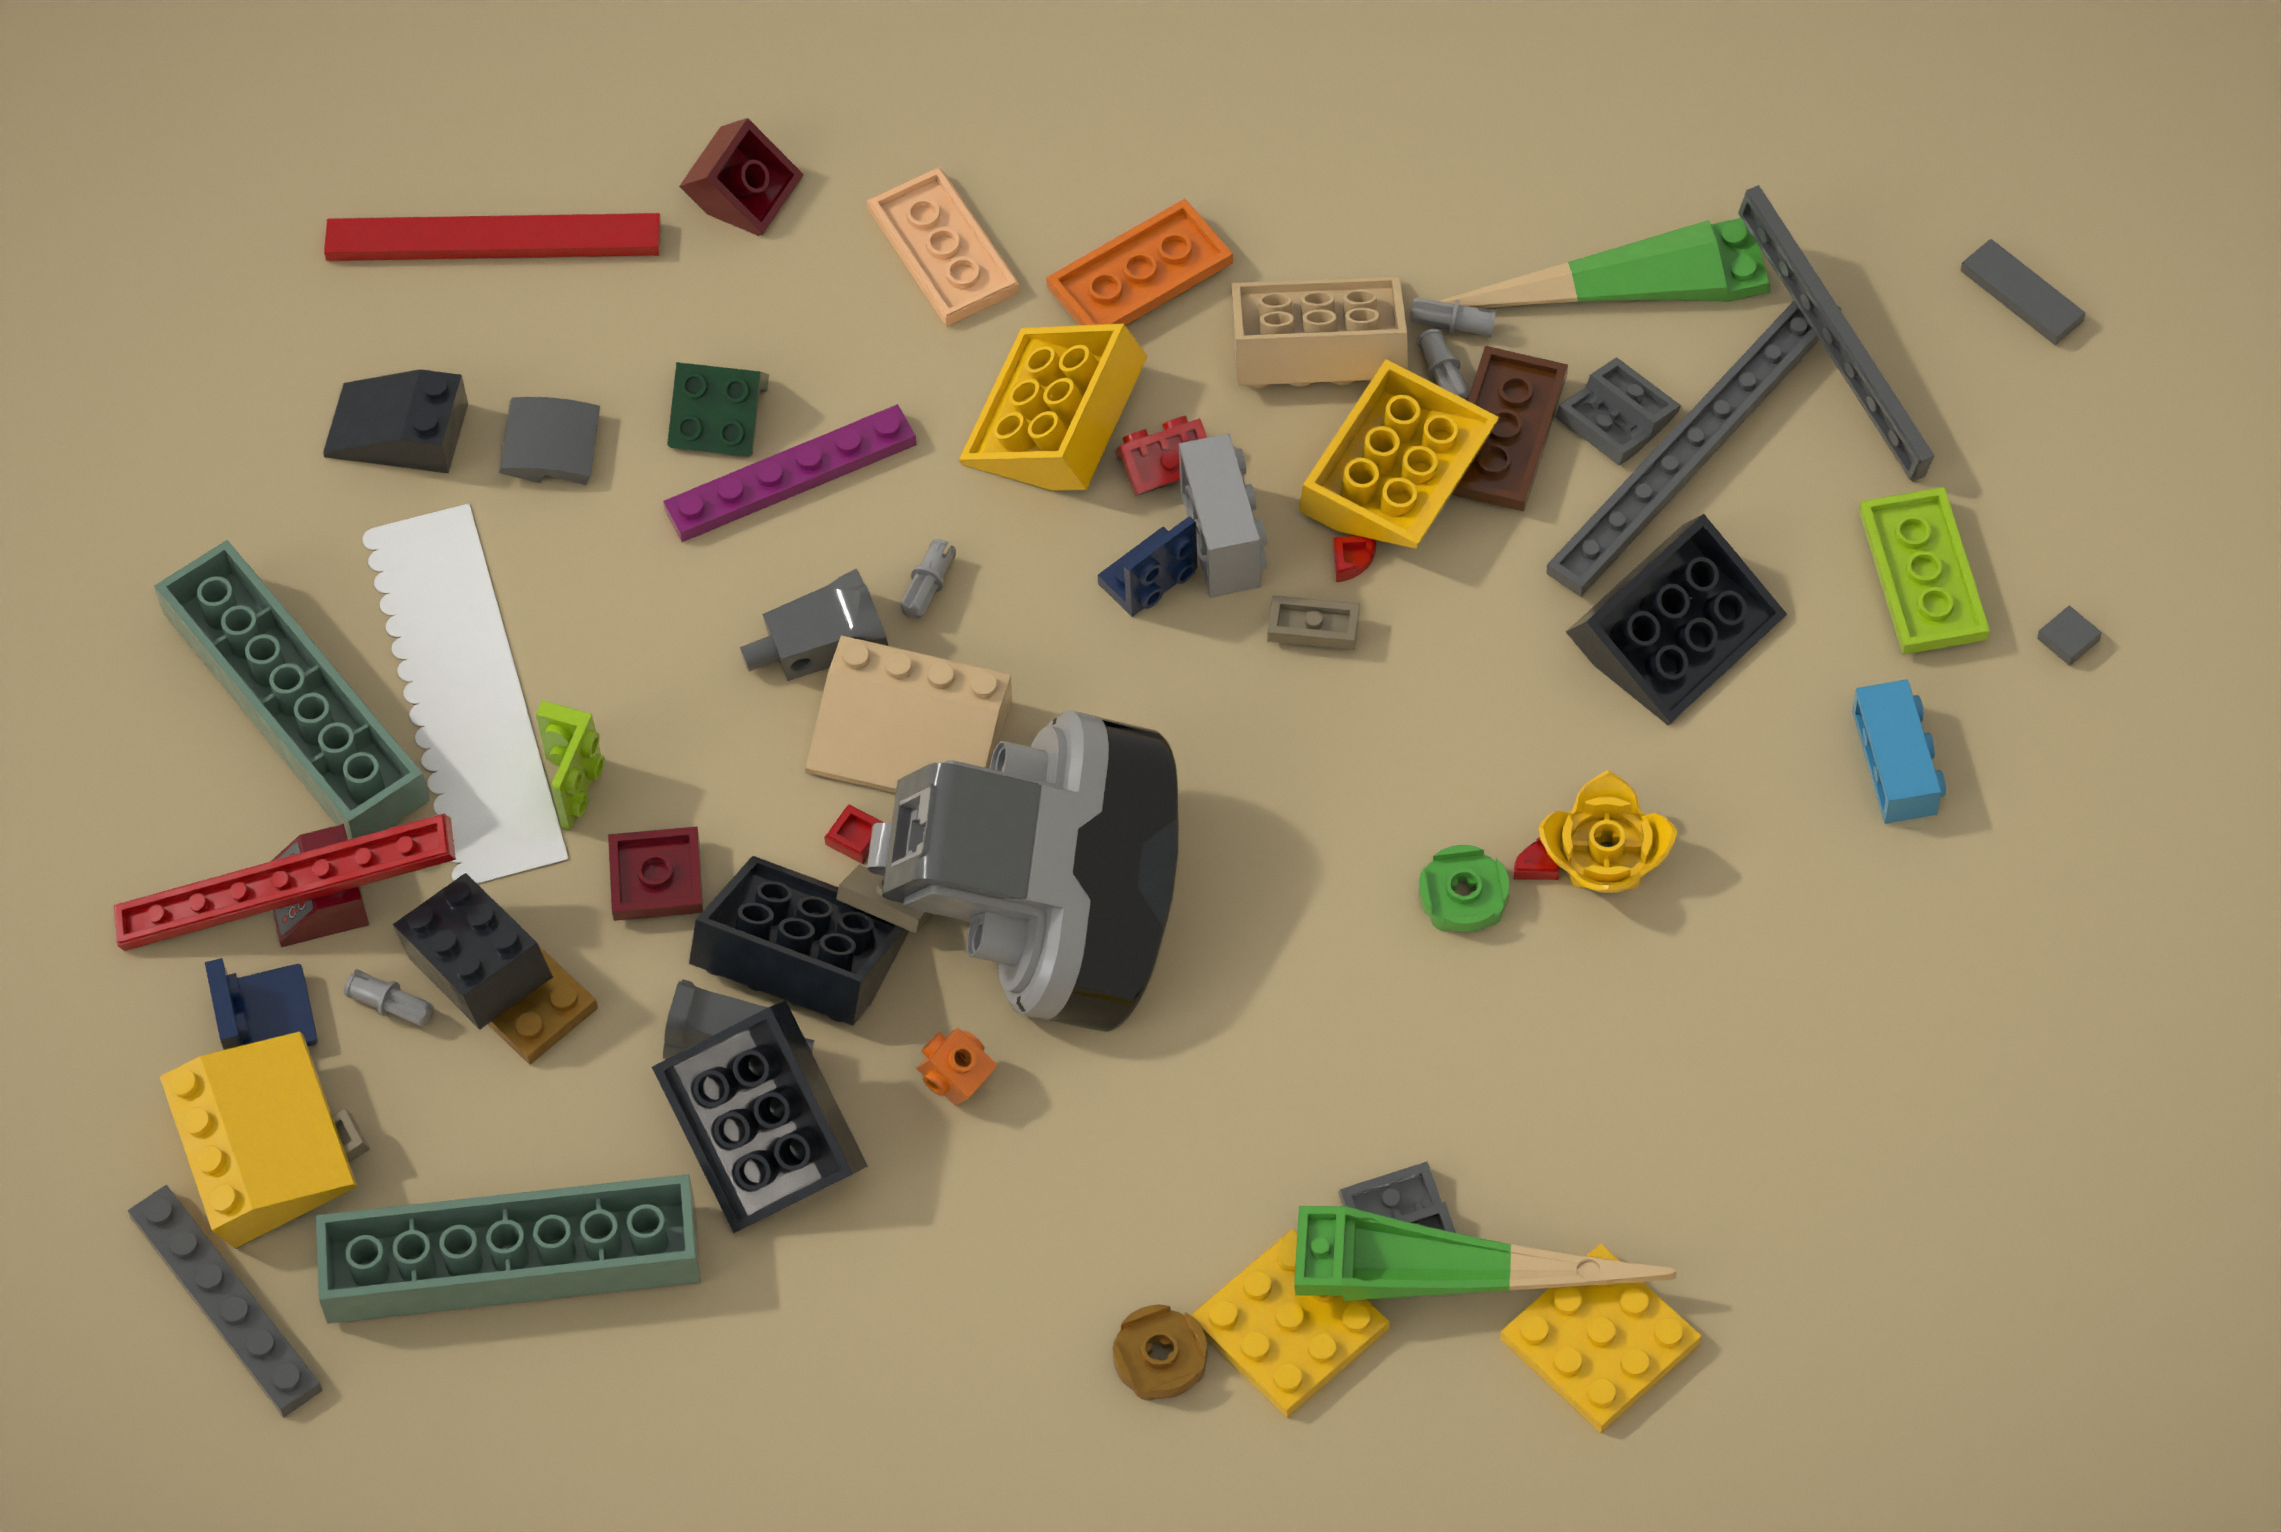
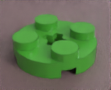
[1419,845,1510,932]

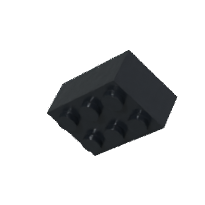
[393,873,553,1030]

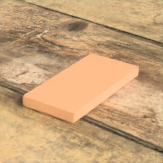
[867,167,1020,327]

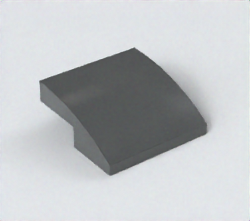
[1555,357,1681,466]
[499,397,600,485]
[1338,1161,1456,1233]

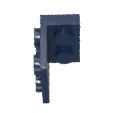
[1097,517,1198,617]
[205,958,318,1050]

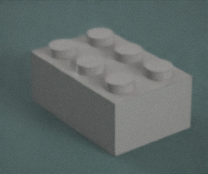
[1179,433,1267,597]

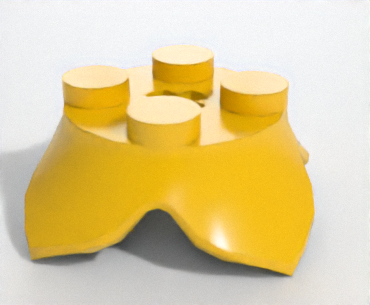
[1538,770,1678,893]

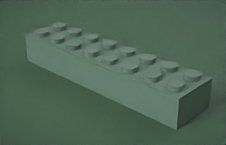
[154,540,430,840]
[316,1174,701,1324]

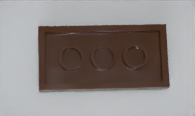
[1451,346,1568,511]

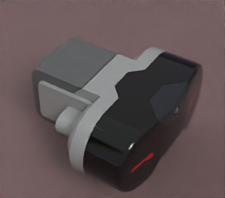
[867,710,1179,1032]

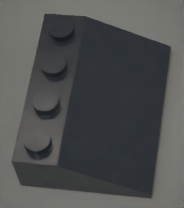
[1566,514,1787,725]
[689,856,909,1026]
[652,1001,868,1233]

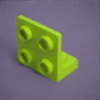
[536,700,605,830]

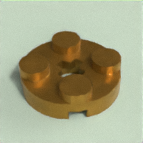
[1113,1305,1207,1400]

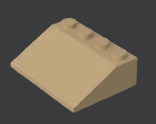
[1231,276,1408,389]
[805,635,1012,793]

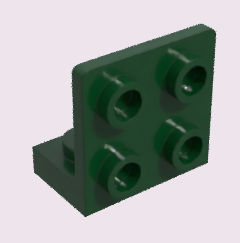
[667,362,769,457]

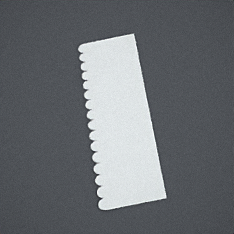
[362,503,569,884]

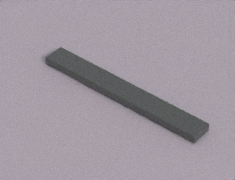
[1738,185,1935,482]

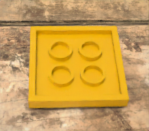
[1191,1228,1390,1418]
[1500,1243,1701,1433]

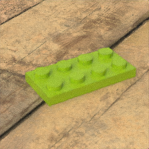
[1859,487,1990,655]

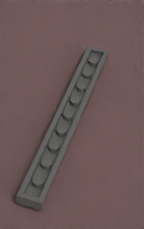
[1546,301,1841,597]

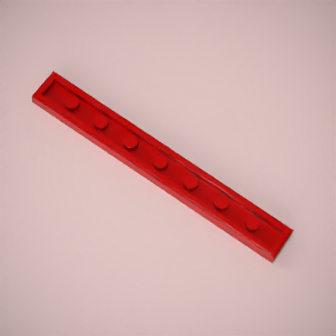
[324,213,661,261]
[114,813,456,951]

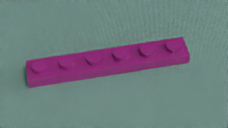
[663,404,917,542]

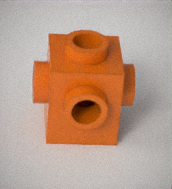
[916,1028,998,1106]

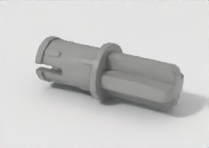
[1410,298,1496,337]
[1416,328,1470,400]
[900,539,956,619]
[344,969,434,1026]

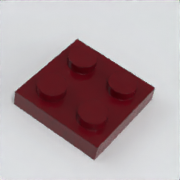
[608,826,703,921]

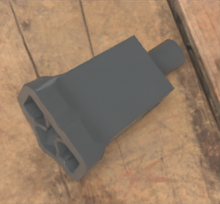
[740,569,888,681]
[663,979,815,1059]

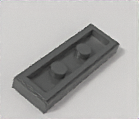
[1961,239,2086,345]

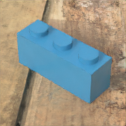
[1852,679,1946,824]

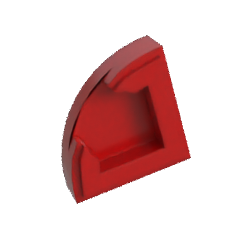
[1333,536,1377,582]
[1513,837,1559,880]

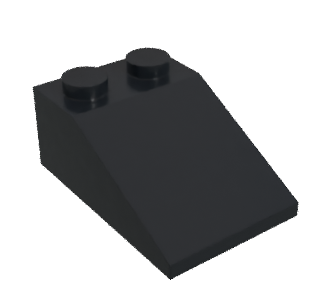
[323,369,468,474]

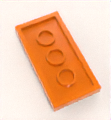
[1046,199,1233,326]

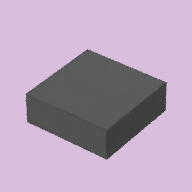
[2037,605,2102,666]

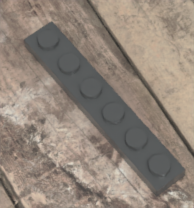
[127,1185,323,1418]

